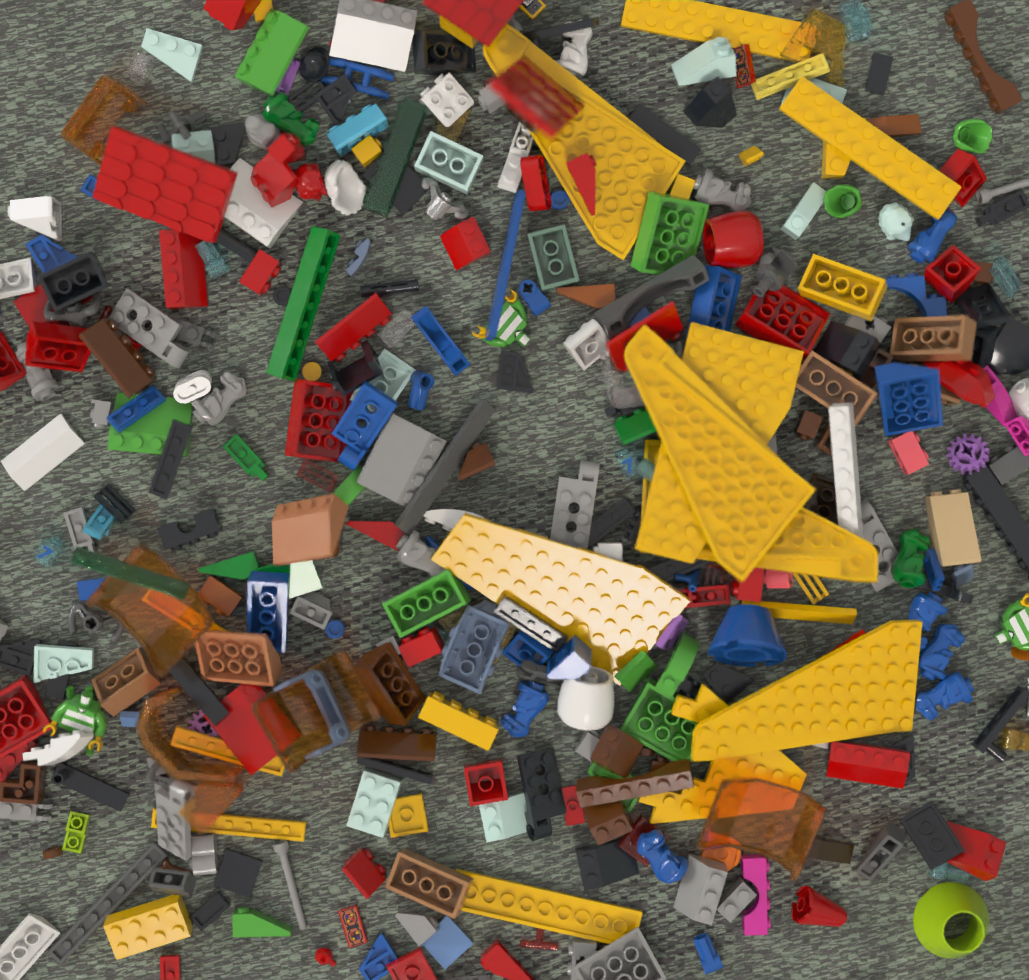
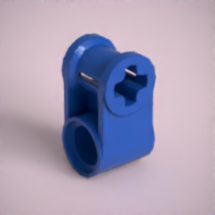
[519,280,551,317]

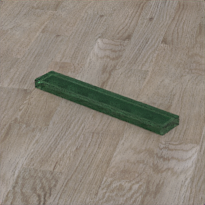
[71,546,190,599]

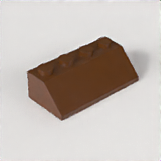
[79,317,157,398]
[352,642,426,725]
[356,725,437,761]

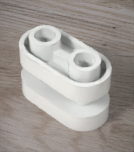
[174,370,212,403]

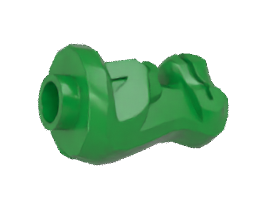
[262,92,320,146]
[891,529,930,588]

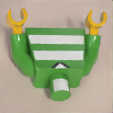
[472,288,531,347]
[994,593,1029,651]
[43,691,107,751]

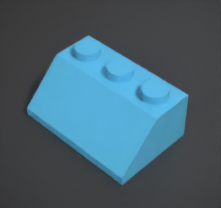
[327,104,389,158]

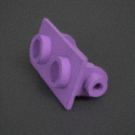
[274,58,300,95]

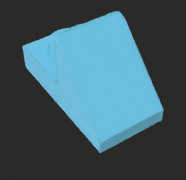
[83,504,119,540]

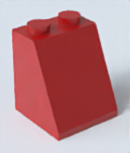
[203,0,262,30]

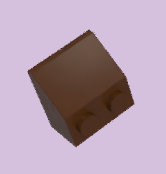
[590,724,644,778]
[583,800,634,845]

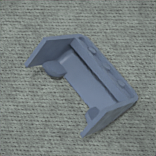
[273,669,352,760]

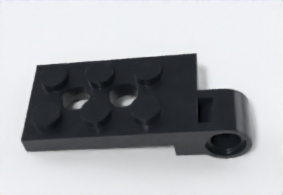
[516,747,566,841]

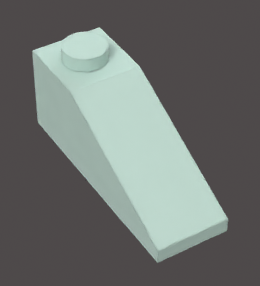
[780,182,826,240]

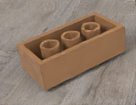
[890,315,977,362]
[795,351,878,427]
[385,848,474,919]

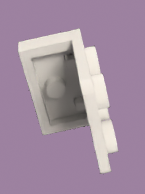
[418,73,474,127]

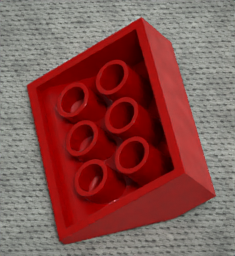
[735,285,830,363]
[606,301,684,373]
[285,379,356,463]
[0,675,52,759]
[203,684,300,775]

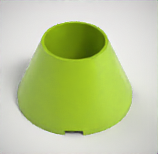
[913,882,989,958]

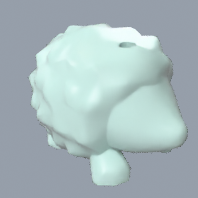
[878,202,914,241]

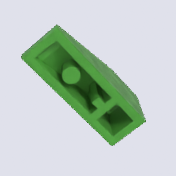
[232,906,293,937]

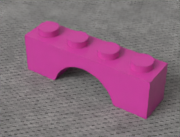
[741,854,771,936]

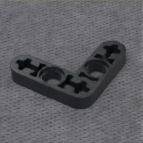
[918,579,974,604]

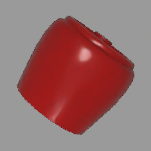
[702,211,764,268]

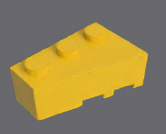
[821,118,866,179]

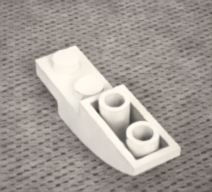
[497,122,534,193]
[424,509,484,532]
[23,730,94,766]

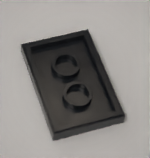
[362,148,430,216]
[955,284,1011,329]
[899,801,965,871]

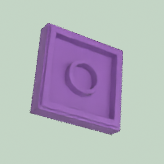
[655,614,689,652]

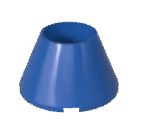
[708,604,787,667]

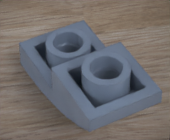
[346,238,372,278]
[950,564,974,589]

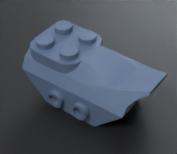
[439,600,510,695]

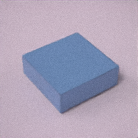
[120,711,142,727]

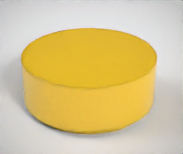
[302,362,322,381]

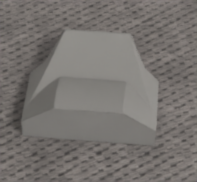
[290,591,333,630]

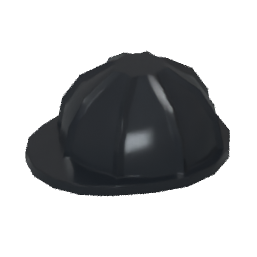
[299,47,330,82]

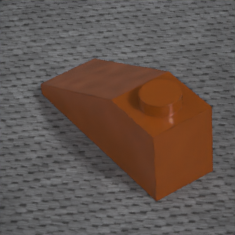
[866,114,922,138]
[556,284,616,310]

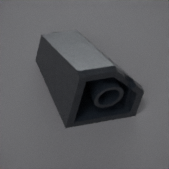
[683,76,737,128]

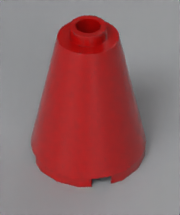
[791,885,847,927]

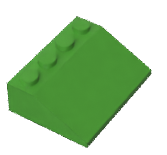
[630,191,710,275]
[108,393,194,457]
[620,677,698,762]

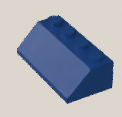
[685,265,742,340]

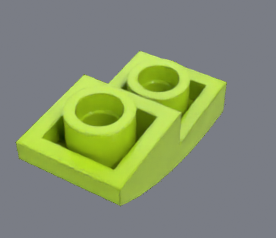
[62,811,90,854]

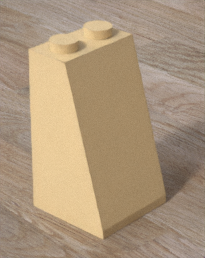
[925,489,981,566]

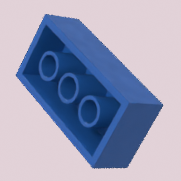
[247,571,290,653]

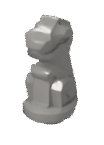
[245,114,281,150]
[693,168,751,212]
[15,342,59,401]
[191,371,247,427]
[395,530,446,578]

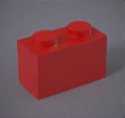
[239,249,282,296]
[398,627,445,667]

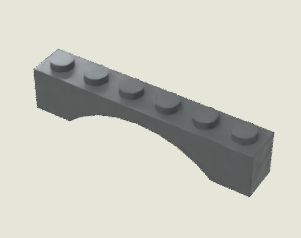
[595,255,709,338]

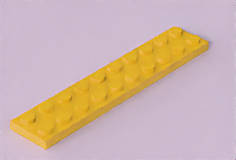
[621,0,816,62]
[778,76,961,220]
[456,869,643,944]

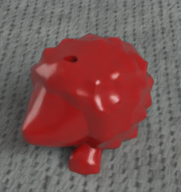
[294,163,328,201]

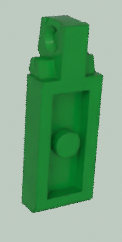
[222,433,269,481]

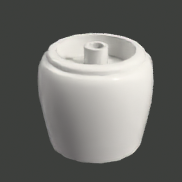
[557,666,614,730]

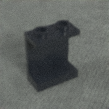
[327,340,384,396]

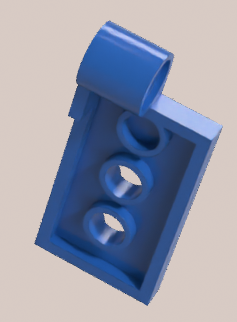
[332,381,399,471]

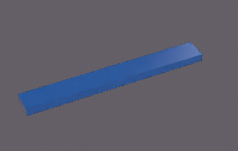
[485,189,526,341]

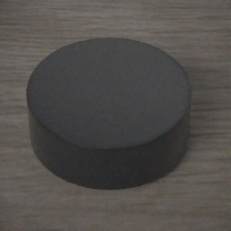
[273,286,291,306]

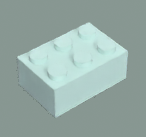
[414,131,483,195]
[346,767,403,838]

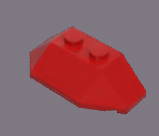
[922,360,995,408]

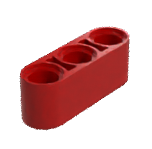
[520,155,551,212]

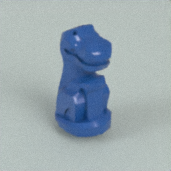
[907,207,957,264]
[908,592,948,650]
[918,624,965,681]
[914,672,974,721]
[500,680,549,737]
[636,829,689,884]

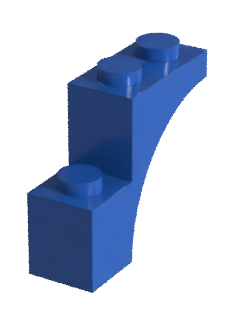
[885,273,947,317]
[411,306,471,376]

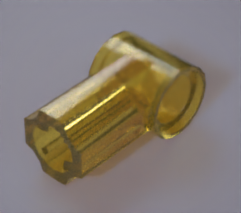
[1001,728,1029,751]

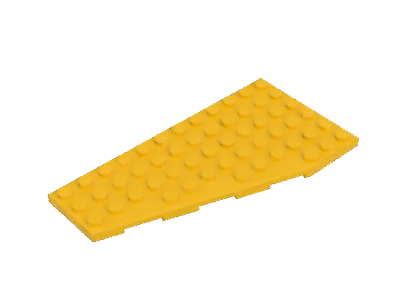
[635,322,804,564]

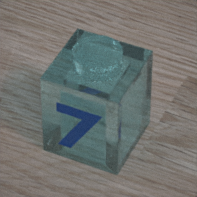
[615,449,643,479]
[32,537,65,568]

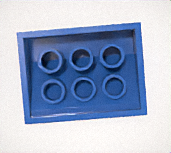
[875,363,943,436]

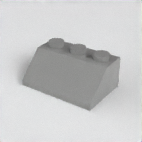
[673,854,728,925]

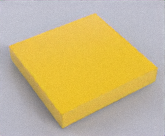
[388,793,429,838]

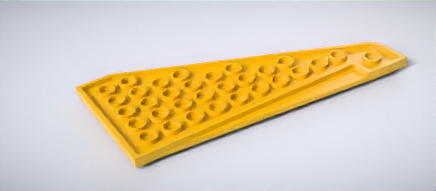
[483,24,685,260]
[624,325,816,582]
[640,440,878,583]
[691,619,922,761]

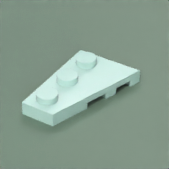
[141,28,203,83]
[34,644,94,683]

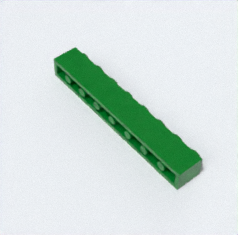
[266,226,341,382]

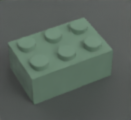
[527,224,579,293]

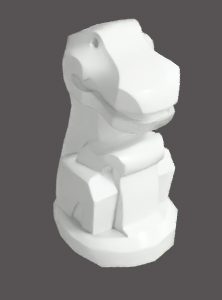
[556,19,593,79]

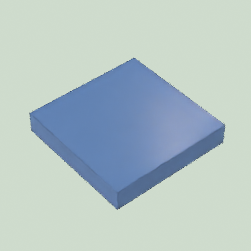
[423,915,473,969]

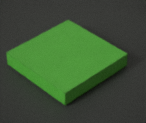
[614,650,658,692]

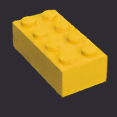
[798,254,888,322]
[418,691,499,751]
[103,895,193,960]

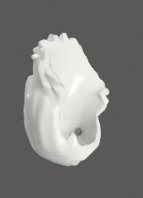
[324,160,367,216]

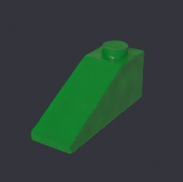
[198,551,261,580]

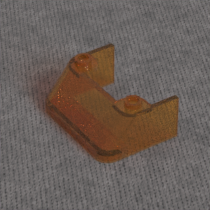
[61,75,147,166]
[178,779,248,834]

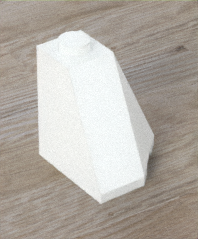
[8,196,62,241]

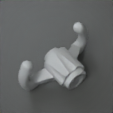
[422,177,469,220]

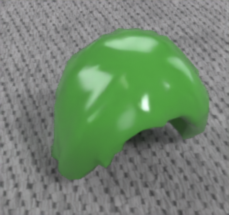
[952,119,993,153]
[823,184,862,218]

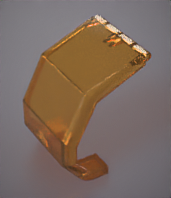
[85,543,214,677]
[251,649,382,773]
[136,685,245,784]
[696,776,826,882]

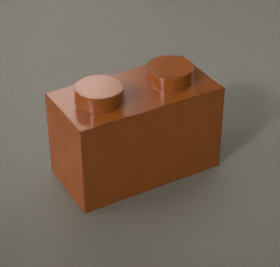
[197,575,244,617]

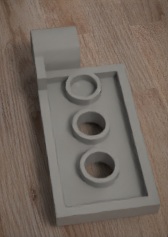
[109,288,190,368]
[550,460,600,549]
[861,499,898,592]
[156,778,198,861]

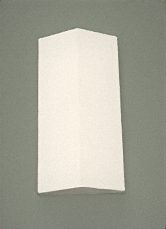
[0,258,36,299]
[1,414,85,491]
[0,913,60,980]

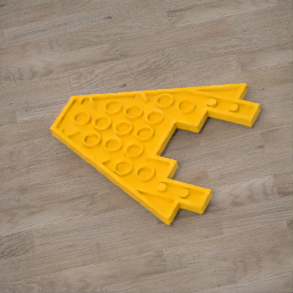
[637,684,807,824]

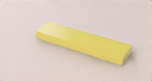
[751,53,830,100]

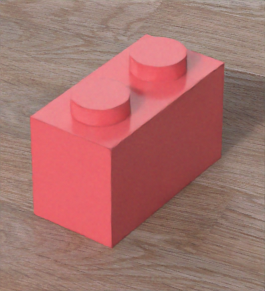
[887,431,929,475]

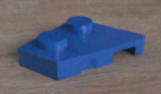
[25,235,77,273]
[359,932,399,980]

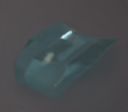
[840,0,873,42]

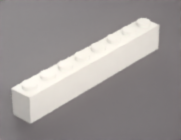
[829,403,864,539]

